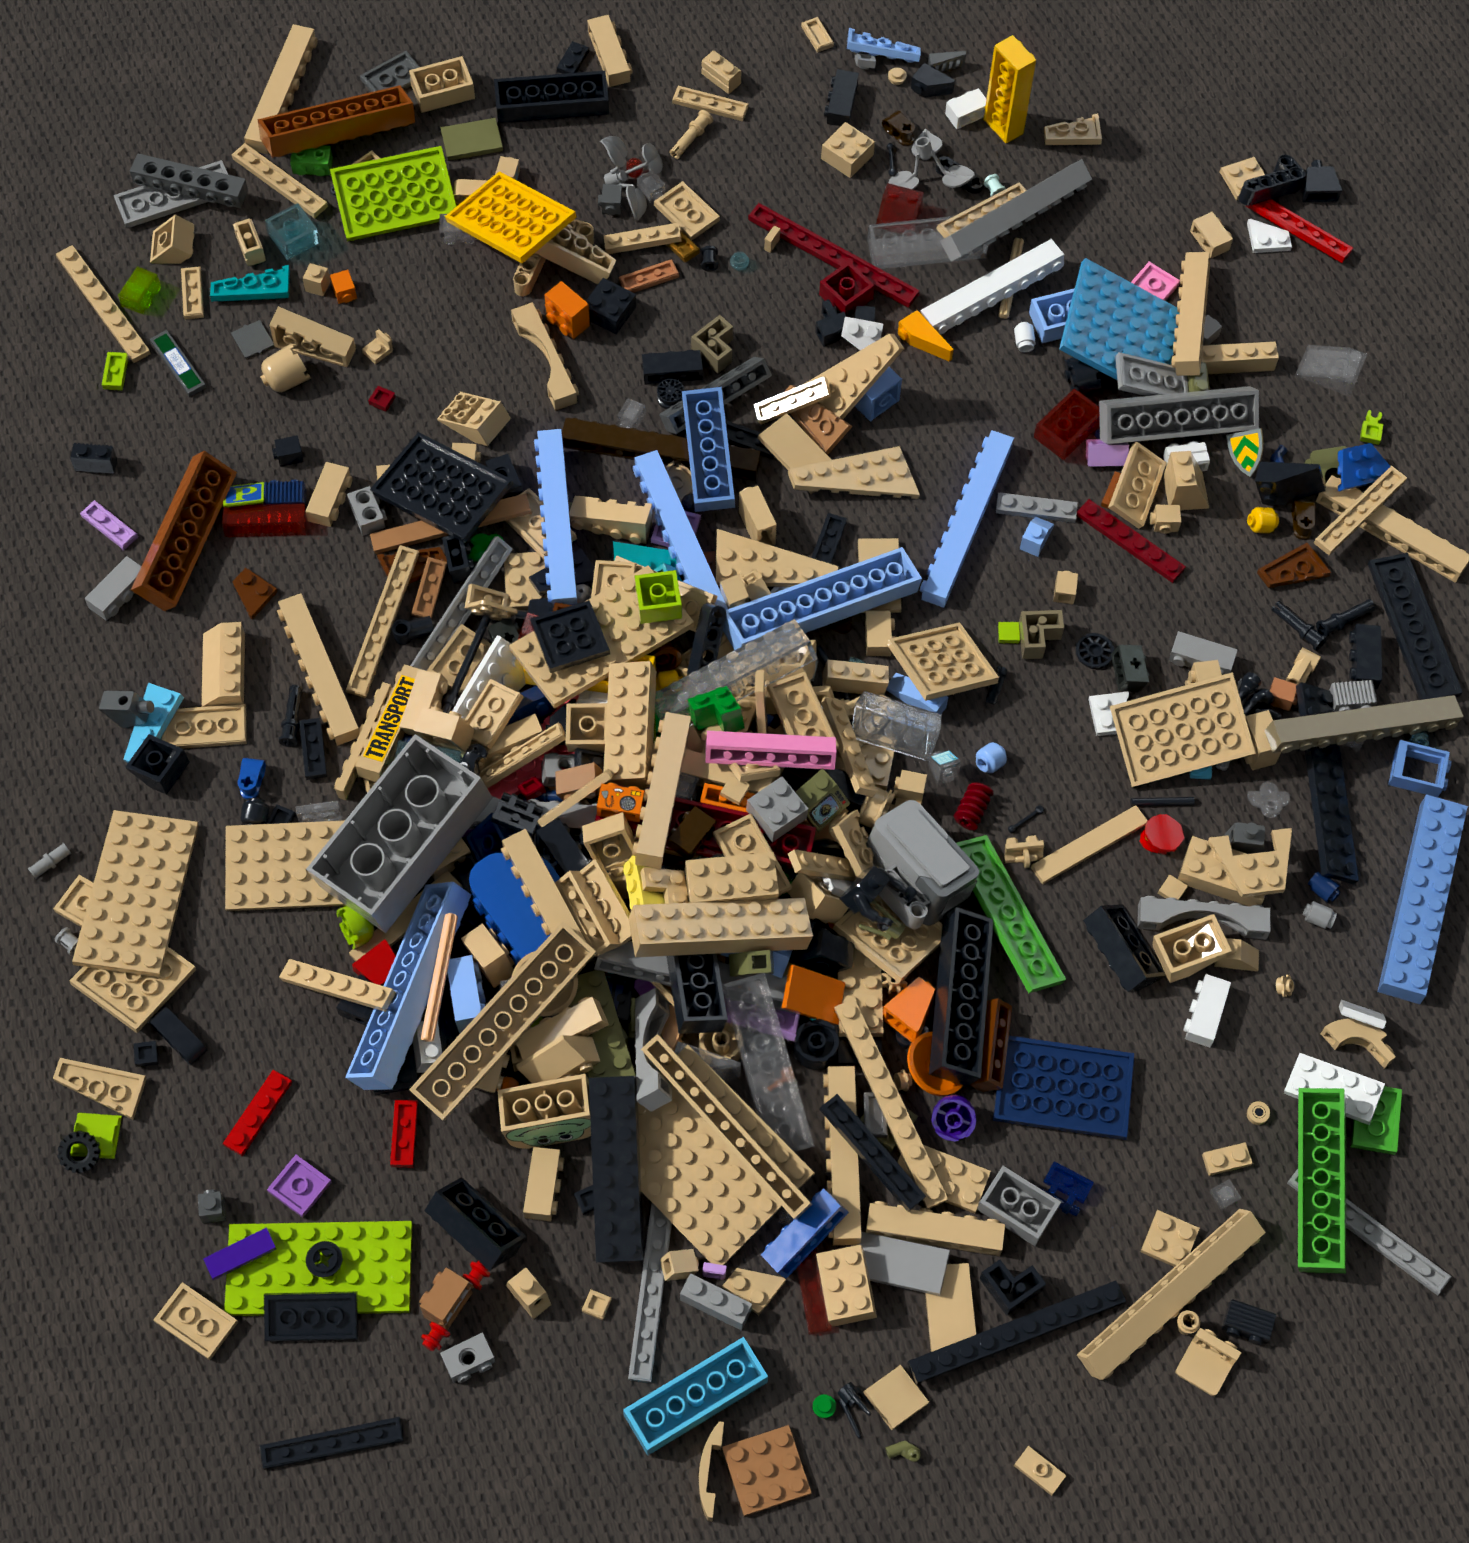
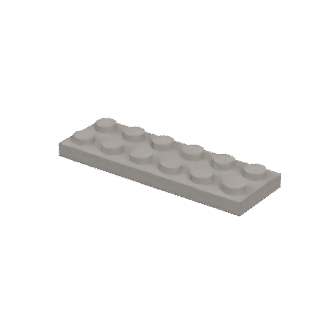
[114,160,228,229]

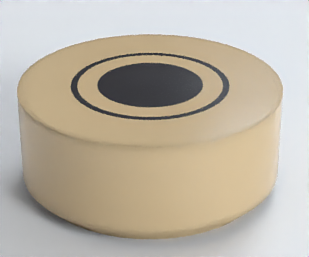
[1247,1101,1270,1125]

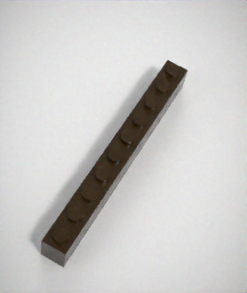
[562,418,760,481]

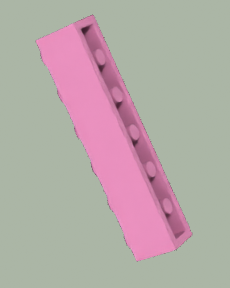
[705,731,836,770]

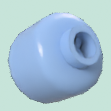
[976,742,1007,773]

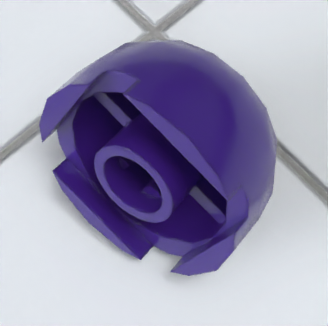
[931,1095,976,1141]

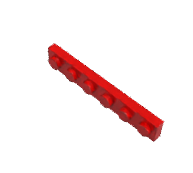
[1246,200,1353,263]

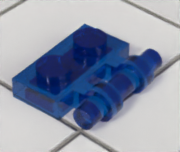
[1040,1161,1094,1217]

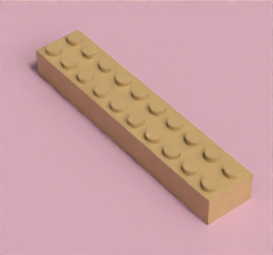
[409,922,596,1121]

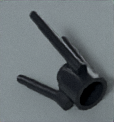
[837,1382,874,1439]

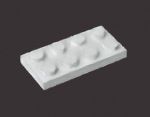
[1284,1053,1385,1125]

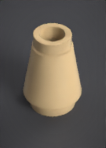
[1177,1310,1200,1335]

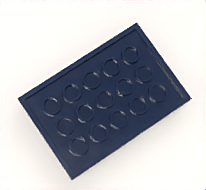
[993,1036,1134,1140]

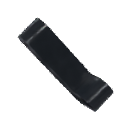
[1238,154,1305,206]
[687,603,731,688]

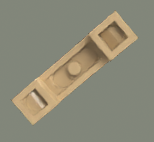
[699,1422,724,1522]

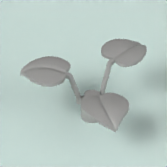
[885,129,975,194]
[600,136,663,221]

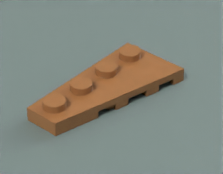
[785,385,853,455]

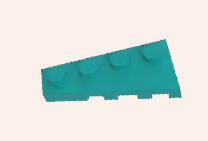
[210,265,290,302]
[613,541,683,576]

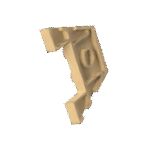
[1208,828,1292,897]

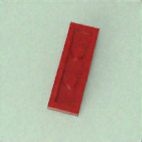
[390,1100,418,1168]

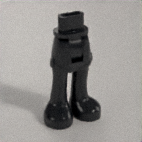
[1238,672,1274,716]

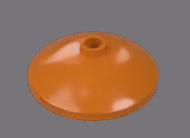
[907,1032,963,1096]

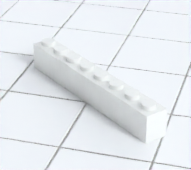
[921,239,1064,334]

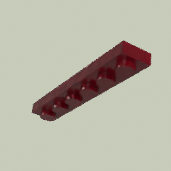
[1076,499,1186,583]

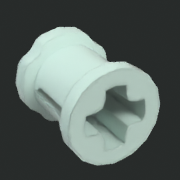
[984,174,1006,197]

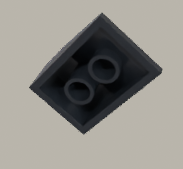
[1255,462,1326,506]

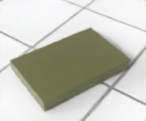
[440,118,503,161]

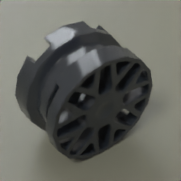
[657,379,684,409]

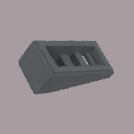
[928,51,966,72]

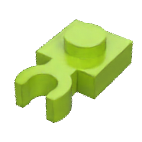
[1360,410,1383,445]

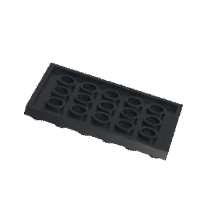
[370,432,513,543]

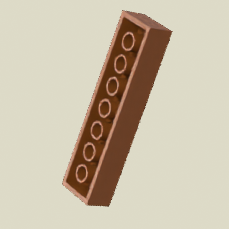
[257,85,415,158]
[131,451,237,611]

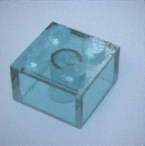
[265,203,320,260]

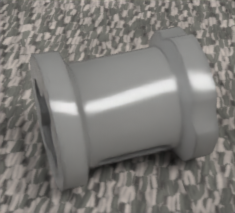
[55,927,78,956]

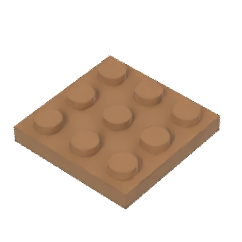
[722,1425,811,1517]

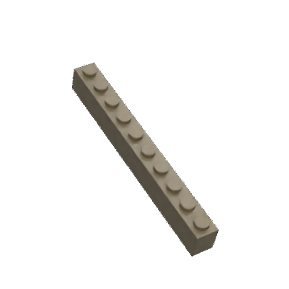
[1265,695,1464,753]

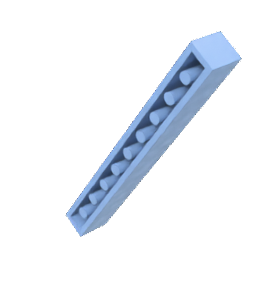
[534,429,578,608]
[920,430,1014,608]
[633,450,728,632]

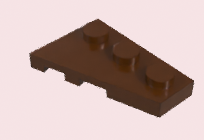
[1257,543,1331,588]
[377,547,448,584]

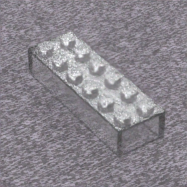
[867,216,988,269]

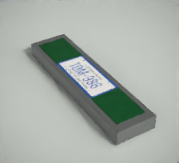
[150,330,206,397]

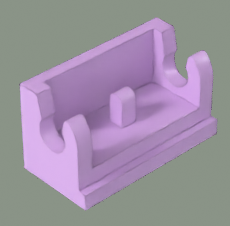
[1086,439,1129,467]

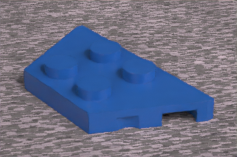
[1338,443,1391,492]

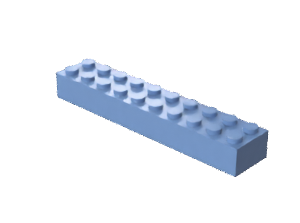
[1377,794,1468,1004]

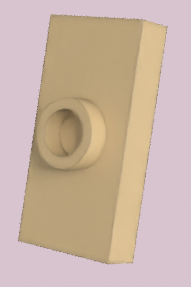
[1014,1446,1066,1496]

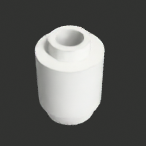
[1014,322,1036,352]

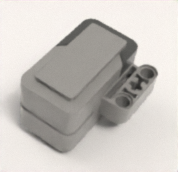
[866,800,979,929]

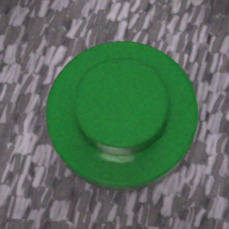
[813,1394,836,1418]

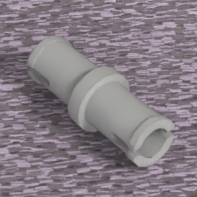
[28,843,71,879]

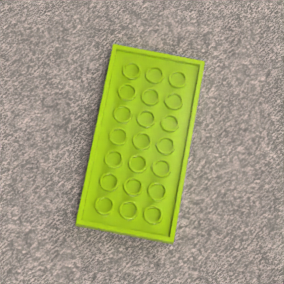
[224,1221,412,1316]

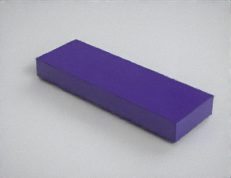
[203,1227,276,1281]

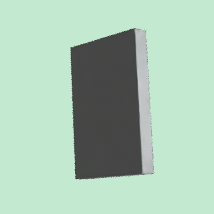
[360,51,420,92]

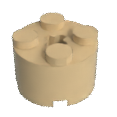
[699,1023,743,1069]

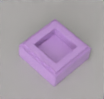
[703,1262,727,1280]

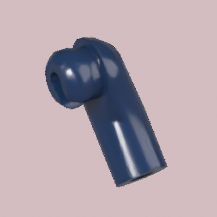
[1270,445,1287,463]

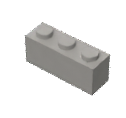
[85,556,141,621]
[1168,631,1237,675]
[680,1273,752,1331]

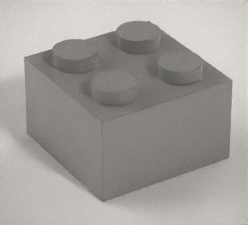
[746,777,808,842]

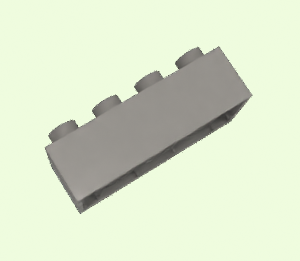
[306,734,493,933]

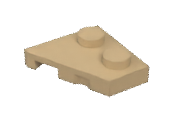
[723,1268,786,1316]

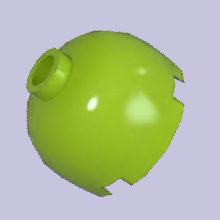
[337,906,374,949]

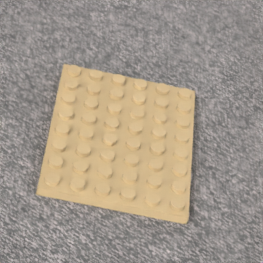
[638,1045,815,1265]

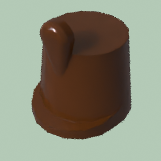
[647,640,682,674]

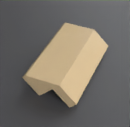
[555,859,632,956]

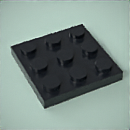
[530,600,610,673]

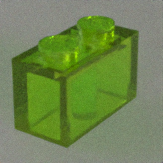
[118,266,161,314]

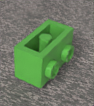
[290,145,333,176]

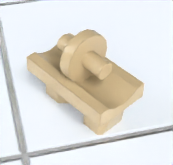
[1004,835,1044,868]

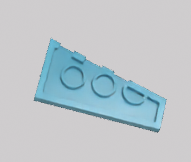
[124,683,184,763]

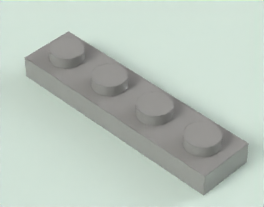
[996,492,1078,523]

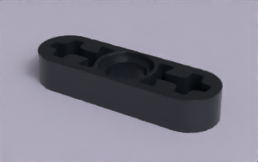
[935,156,984,194]

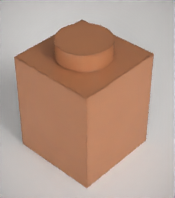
[1269,677,1298,711]

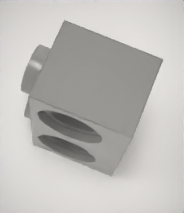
[347,486,387,536]

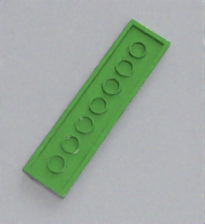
[956,835,1066,993]

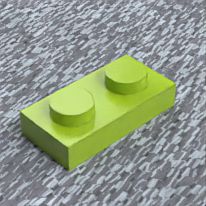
[102,352,128,390]

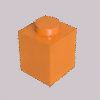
[330,270,357,304]

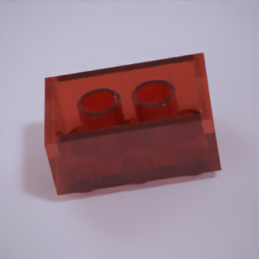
[1033,388,1100,460]

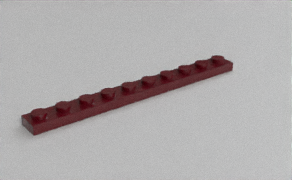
[748,203,920,308]

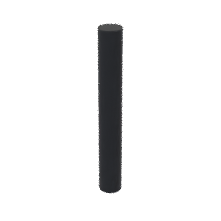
[1130,797,1195,807]

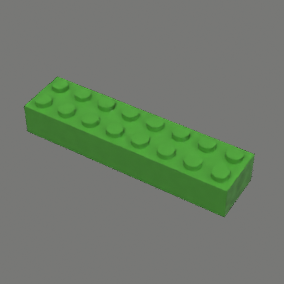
[1298,1088,1346,1273]

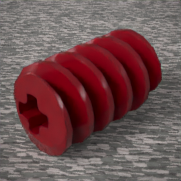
[954,783,994,830]

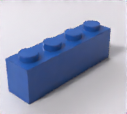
[761,1188,849,1278]

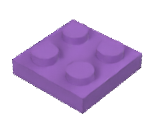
[267,1155,332,1218]

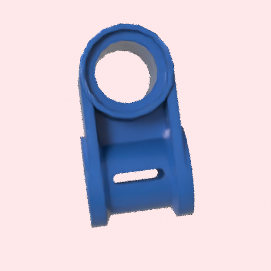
[238,758,266,800]

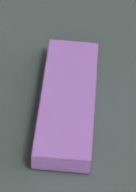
[80,500,138,550]

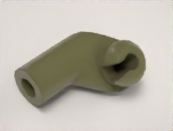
[885,1441,921,1462]

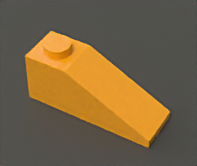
[898,310,954,361]

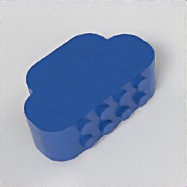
[469,853,576,965]

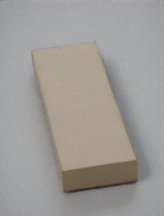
[181,267,204,319]

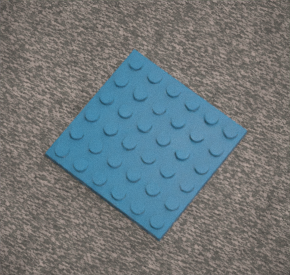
[1059,258,1180,380]

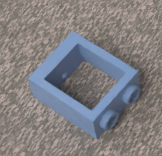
[1388,740,1451,797]

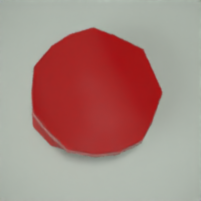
[1140,814,1184,855]

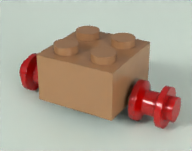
[419,1261,491,1352]

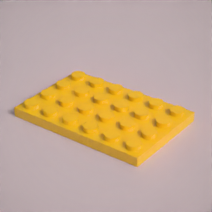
[445,171,577,263]

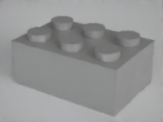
[977,1166,1061,1246]

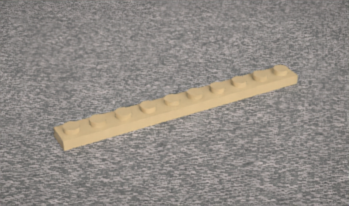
[834,998,948,1209]

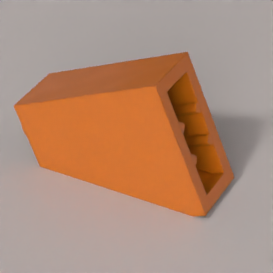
[883,977,935,1042]

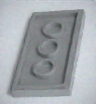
[1115,352,1188,396]
[858,1232,950,1296]

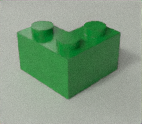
[687,686,745,732]

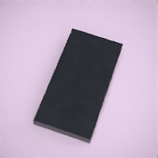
[264,1291,358,1341]

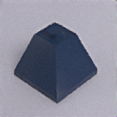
[466,813,517,862]

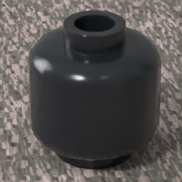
[240,798,270,825]

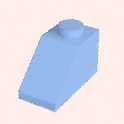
[1020,517,1054,557]

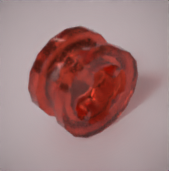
[626,158,643,178]

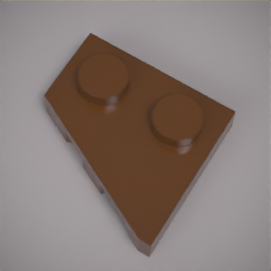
[232,567,278,620]

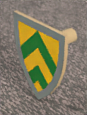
[1226,428,1263,477]

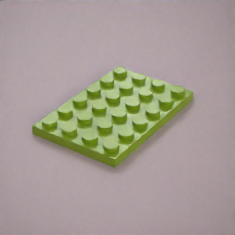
[330,146,456,241]

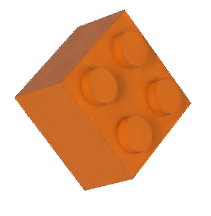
[545,281,590,339]

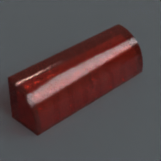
[222,503,306,537]

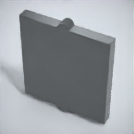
[231,320,275,359]

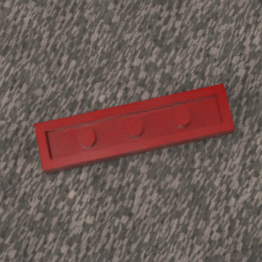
[223,1070,292,1156]

